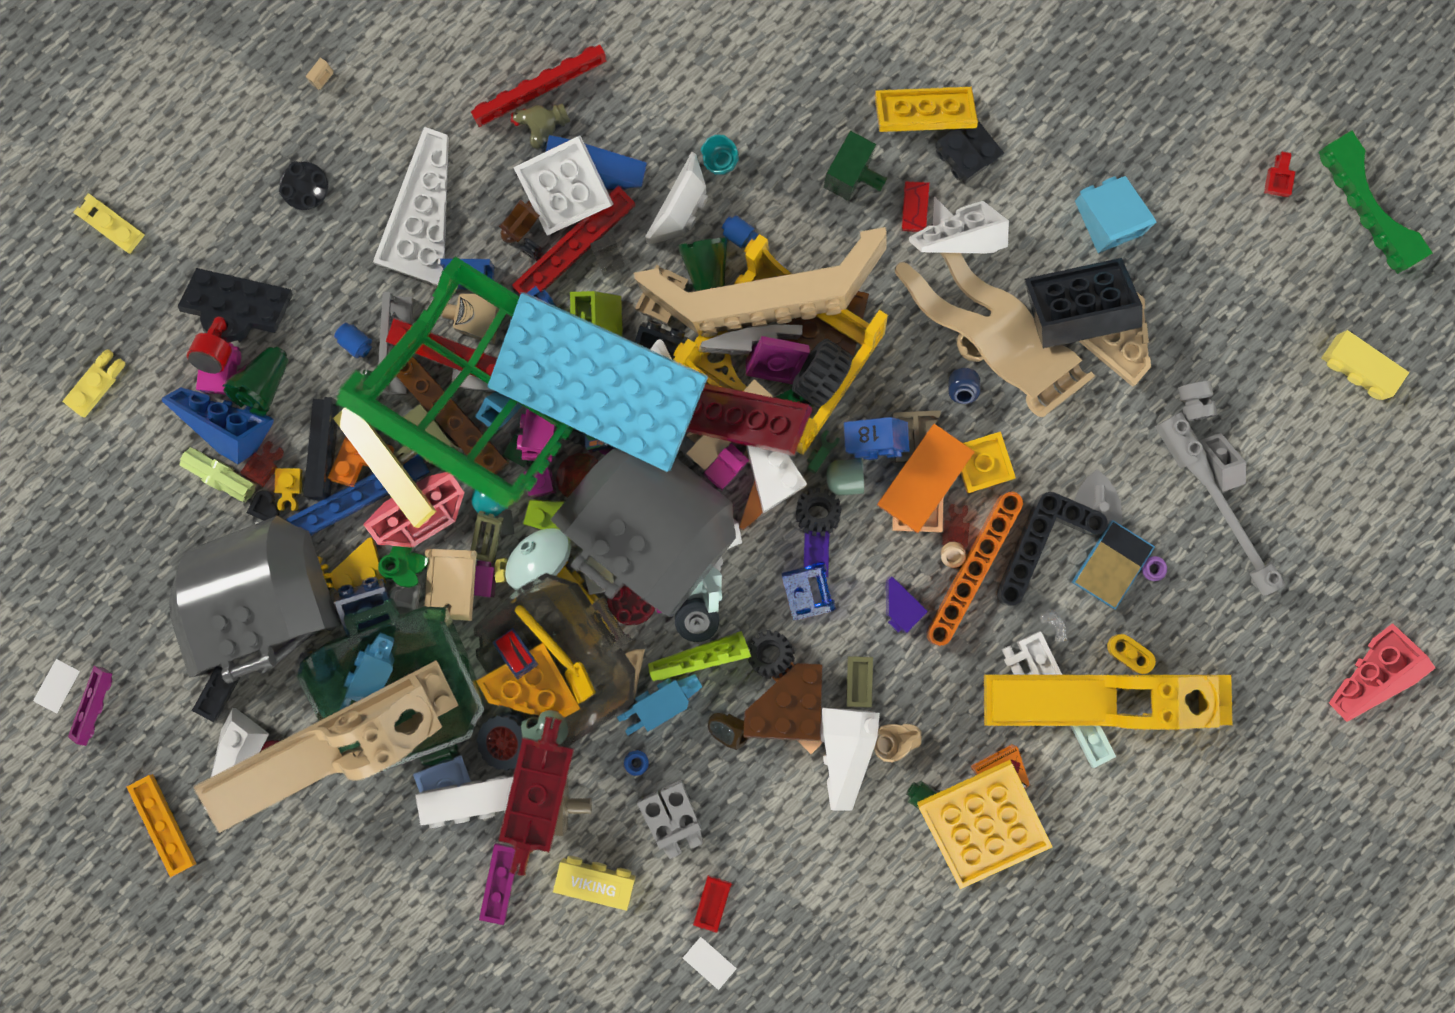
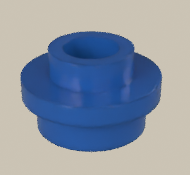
[624,750,649,776]

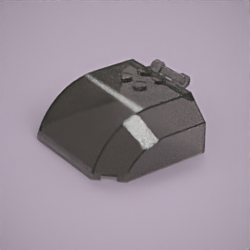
[474,573,636,747]

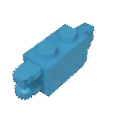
[340,633,394,710]
[617,674,702,735]

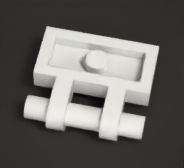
[1002,631,1062,675]

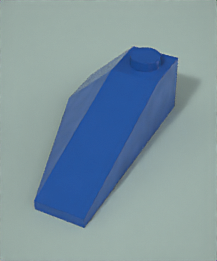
[546,135,647,190]

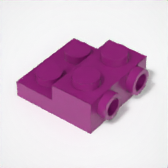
[745,336,810,385]

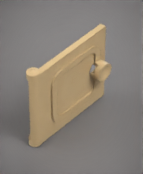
[424,549,477,621]

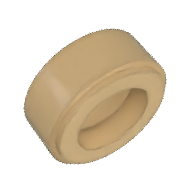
[941,542,966,568]

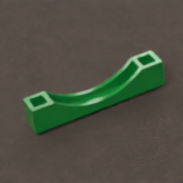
[1318,130,1433,274]

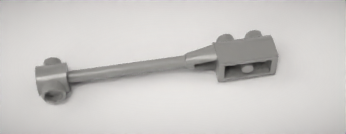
[1155,412,1285,596]

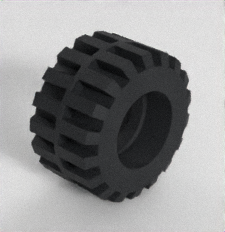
[792,339,853,407]

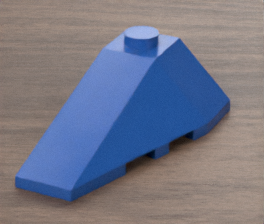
[162,387,274,464]

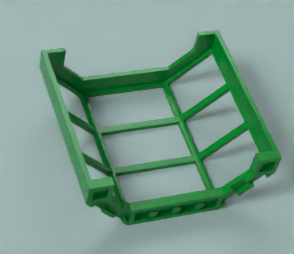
[336,256,574,508]

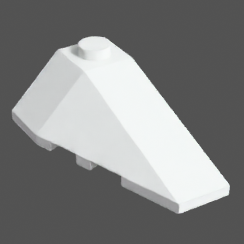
[204,708,269,810]
[820,708,880,811]

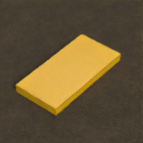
[875,87,978,132]

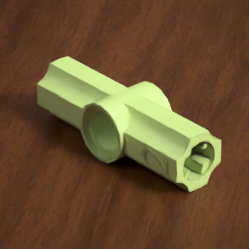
[179,447,256,503]

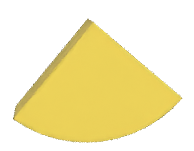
[495,557,508,583]

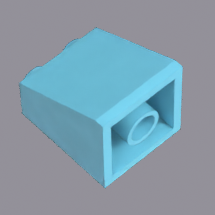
[1075,176,1157,254]

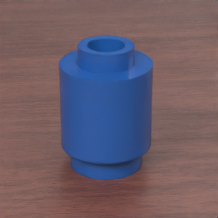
[721,215,759,249]
[334,322,372,358]

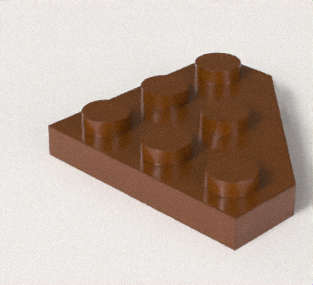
[782,291,869,360]
[743,663,822,742]

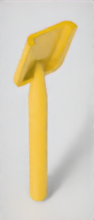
[515,605,596,704]

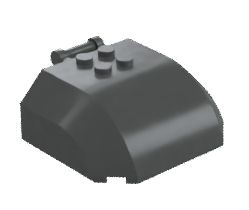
[551,448,736,617]
[169,516,340,683]

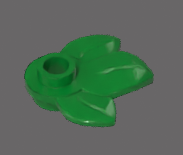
[378,546,429,588]

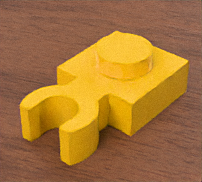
[275,468,303,511]

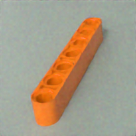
[926,492,1023,646]

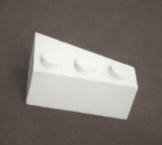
[746,445,807,513]

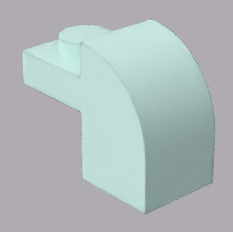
[687,567,722,613]

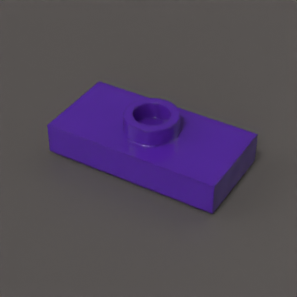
[803,528,830,578]

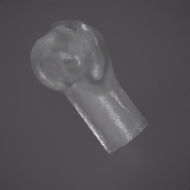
[1040,609,1068,642]

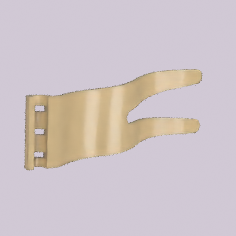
[895,253,1095,417]

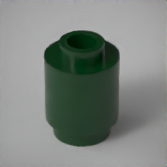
[418,736,458,767]
[906,781,938,810]

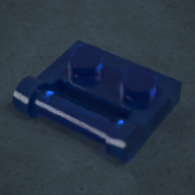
[781,562,836,621]

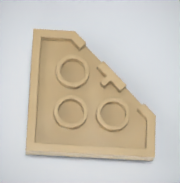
[1079,293,1151,387]

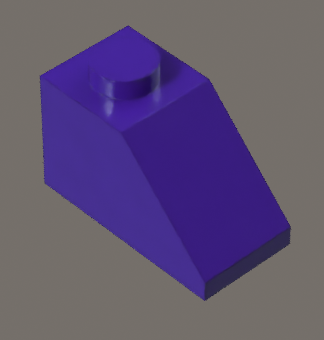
[886,576,928,633]

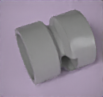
[1178,381,1218,422]

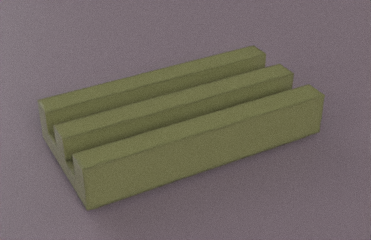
[471,511,504,564]

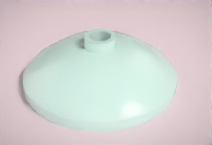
[505,528,571,592]

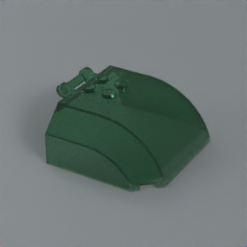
[297,598,484,774]

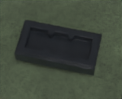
[192,666,241,722]

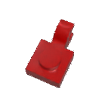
[1264,151,1296,197]

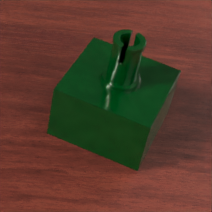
[823,130,888,201]

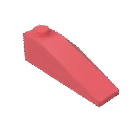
[1329,623,1435,722]

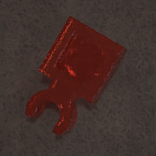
[240,441,284,487]
[941,504,970,548]

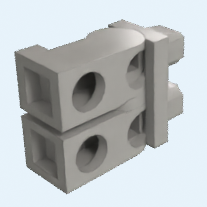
[637,779,703,859]

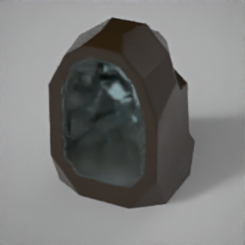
[707,713,749,750]

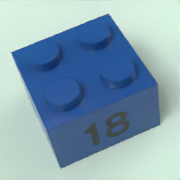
[844,417,910,460]

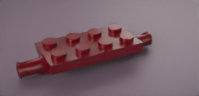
[498,716,574,876]

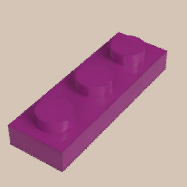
[68,666,112,746]
[479,843,515,925]

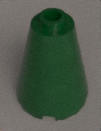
[678,237,727,291]
[222,347,289,416]

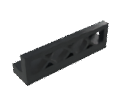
[303,397,339,499]

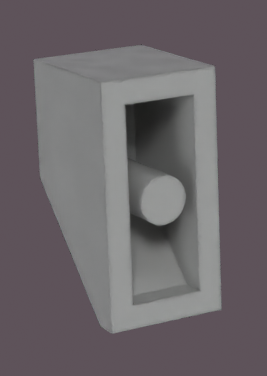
[1199,433,1246,492]

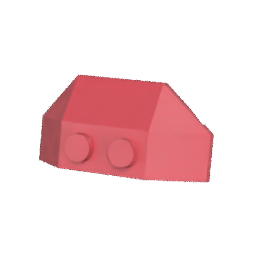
[364,472,464,547]

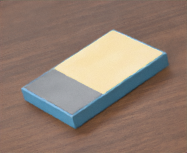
[1071,520,1155,610]

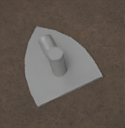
[1073,469,1122,526]

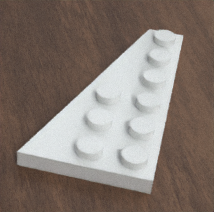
[373,127,449,286]

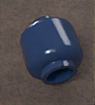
[948,368,980,404]

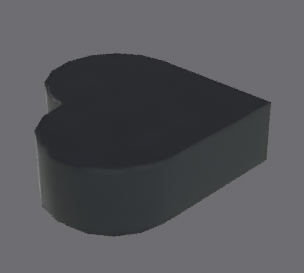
[247,490,279,521]

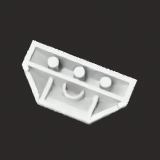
[645,152,708,245]

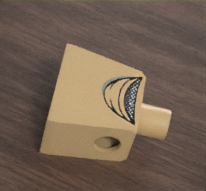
[442,294,500,344]

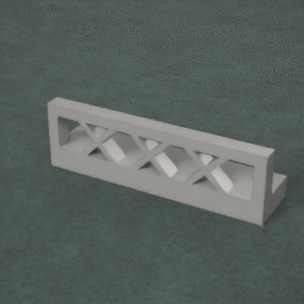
[378,292,414,395]

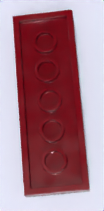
[686,384,812,456]

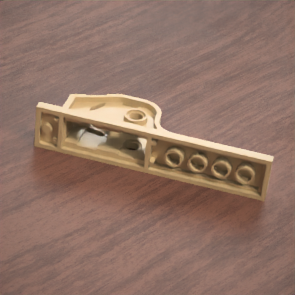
[194,661,459,833]

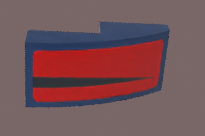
[492,628,539,679]

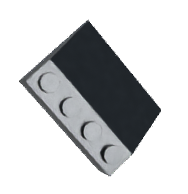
[1024,257,1143,349]

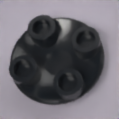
[279,161,328,210]

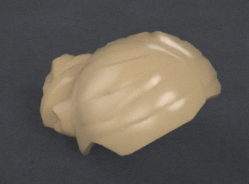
[874,724,922,762]

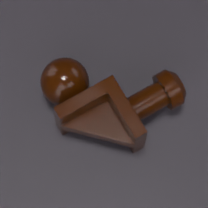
[499,200,540,244]

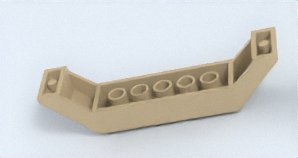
[634,227,887,337]

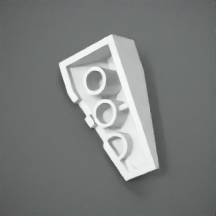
[909,201,1009,254]

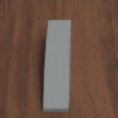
[699,325,802,355]

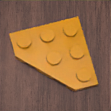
[476,643,580,718]

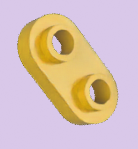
[1107,634,1156,674]

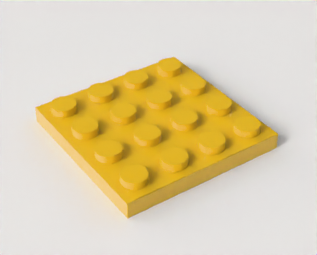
[917,760,1052,889]

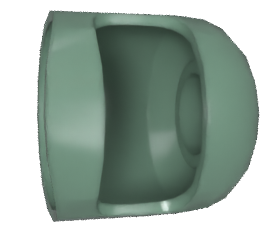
[826,458,864,496]
[521,710,568,745]

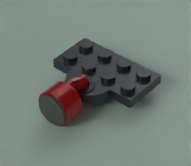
[178,268,293,374]

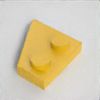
[331,537,386,590]

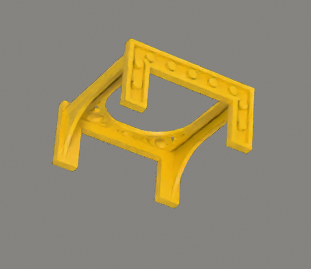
[674,234,888,455]

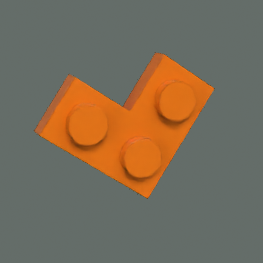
[328,436,395,487]

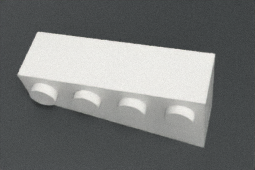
[416,775,514,828]

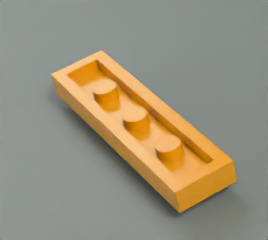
[127,774,196,878]

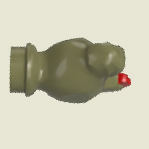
[510,103,570,150]

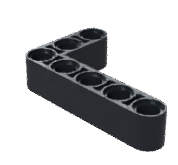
[996,492,1108,606]

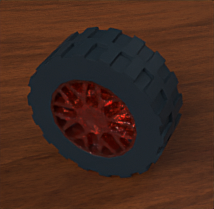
[477,712,532,771]

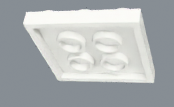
[513,135,613,235]

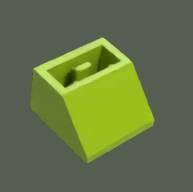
[570,291,623,337]

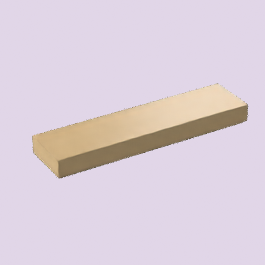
[686,379,773,470]

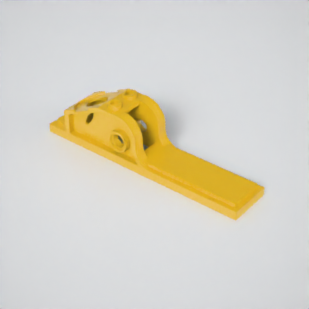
[984,674,1232,729]

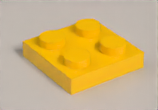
[961,431,1016,494]

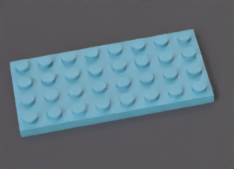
[488,293,708,472]

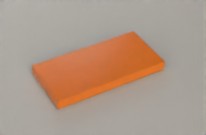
[877,424,975,533]

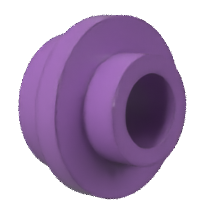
[1141,556,1167,581]

